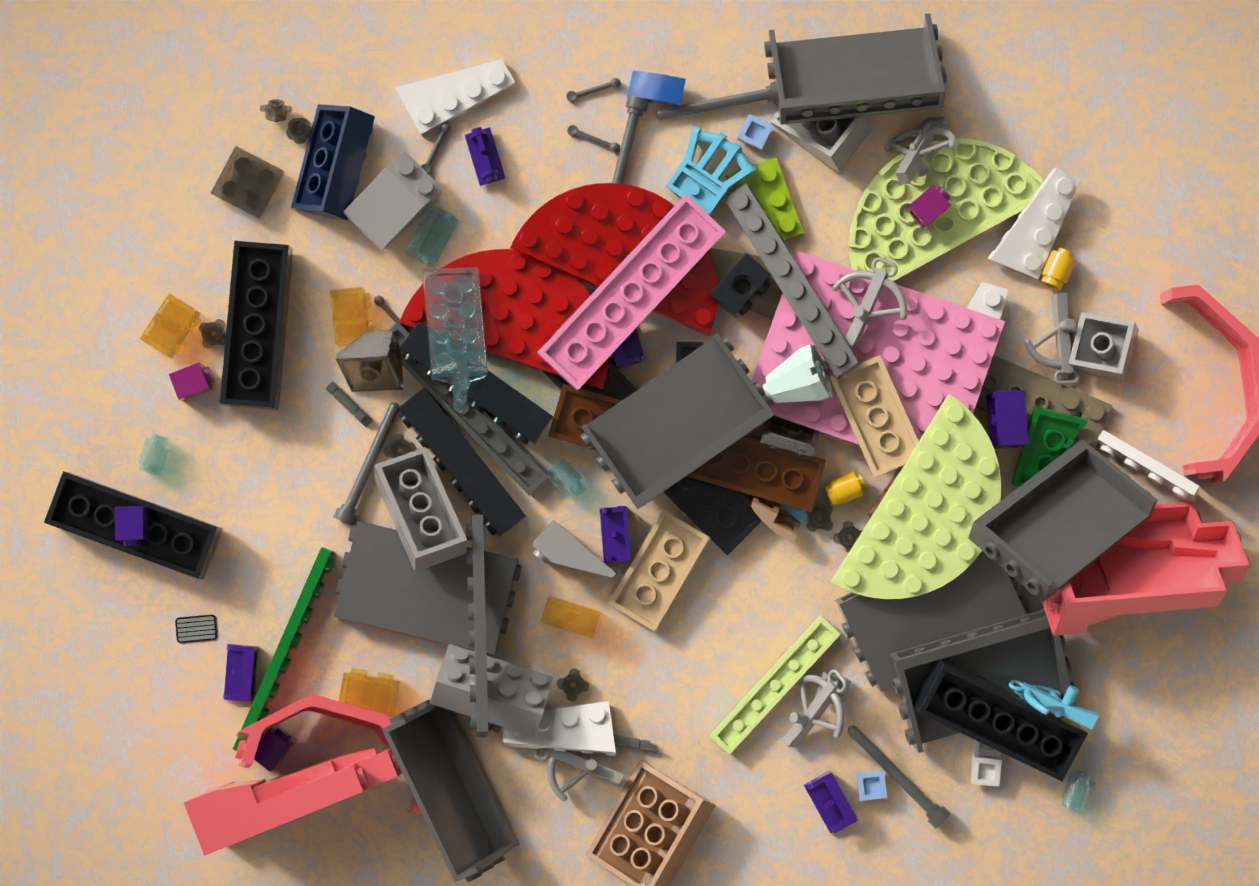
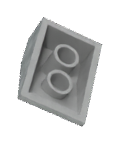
[770,111,871,172]
[343,151,443,251]
[532,520,616,578]

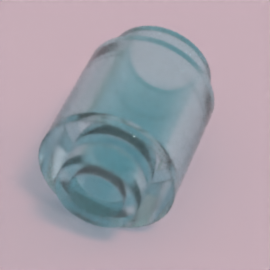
[138,433,172,475]
[547,458,587,499]
[1061,770,1096,813]

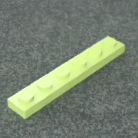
[709,615,841,755]

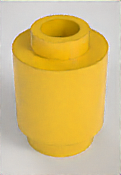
[1041,248,1077,290]
[824,471,867,506]

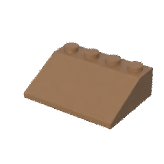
[586,760,716,886]

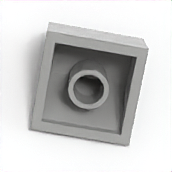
[1068,312,1139,382]

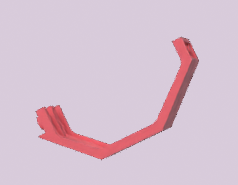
[1160,284,1259,483]
[235,694,423,816]

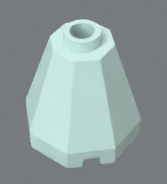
[763,344,834,403]

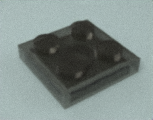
[210,146,285,220]
[760,416,819,457]

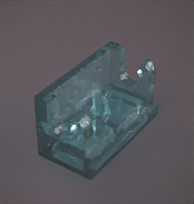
[405,203,459,268]

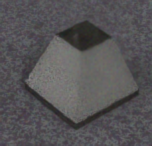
[335,330,404,392]

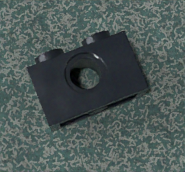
[710,253,771,319]

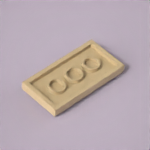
[830,355,919,478]
[608,510,711,632]

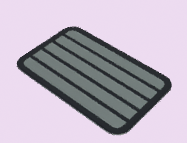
[175,614,217,643]

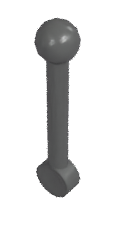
[566,78,621,102]
[421,123,451,174]
[567,125,620,153]
[374,295,413,334]

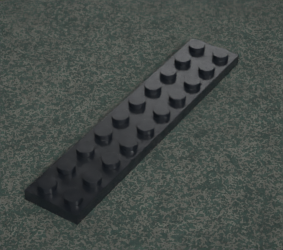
[542,361,762,556]

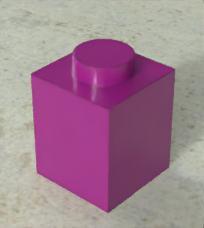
[906,185,951,230]
[168,362,214,401]

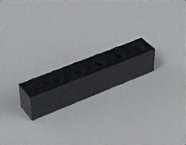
[400,321,553,445]
[399,388,527,537]

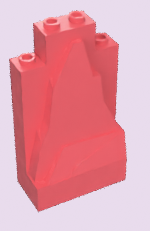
[1043,502,1250,636]
[184,747,402,856]

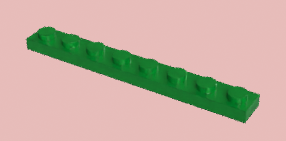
[233,547,336,751]

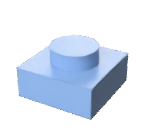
[737,114,773,151]
[856,770,887,801]

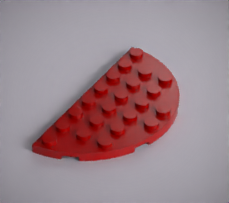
[510,183,718,336]
[399,249,609,391]

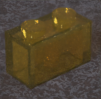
[330,287,375,347]
[140,293,201,358]
[540,595,601,638]
[339,668,400,714]

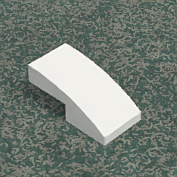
[971,739,1002,787]

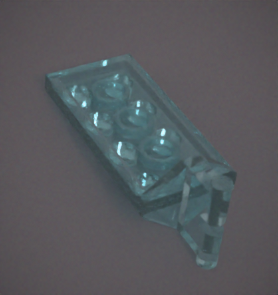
[423,267,488,412]

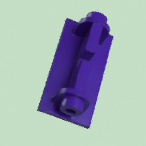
[464,127,506,186]

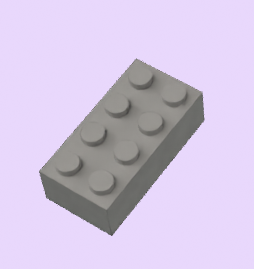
[375,447,467,572]
[429,644,553,737]

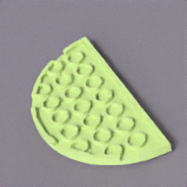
[849,138,1044,282]
[831,394,1001,599]

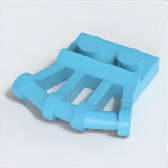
[665,126,758,217]

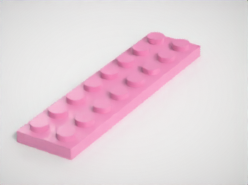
[537,194,726,391]

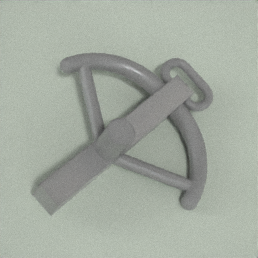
[884,117,956,184]
[832,257,907,347]
[1024,293,1080,385]
[782,669,847,748]
[534,748,624,801]

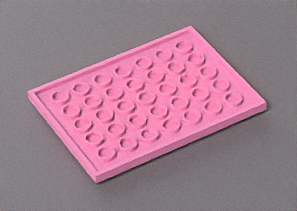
[751,251,1005,445]

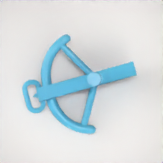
[1009,680,1100,729]

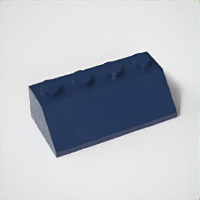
[291,104,375,220]

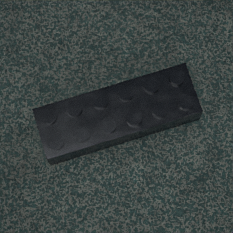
[220,241,293,410]
[44,471,223,579]
[912,659,1088,782]

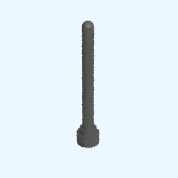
[655,82,777,120]
[612,96,649,184]
[333,402,399,525]
[848,726,951,829]

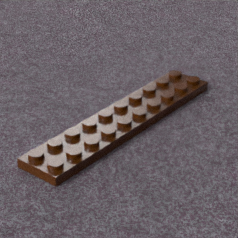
[548,384,826,513]

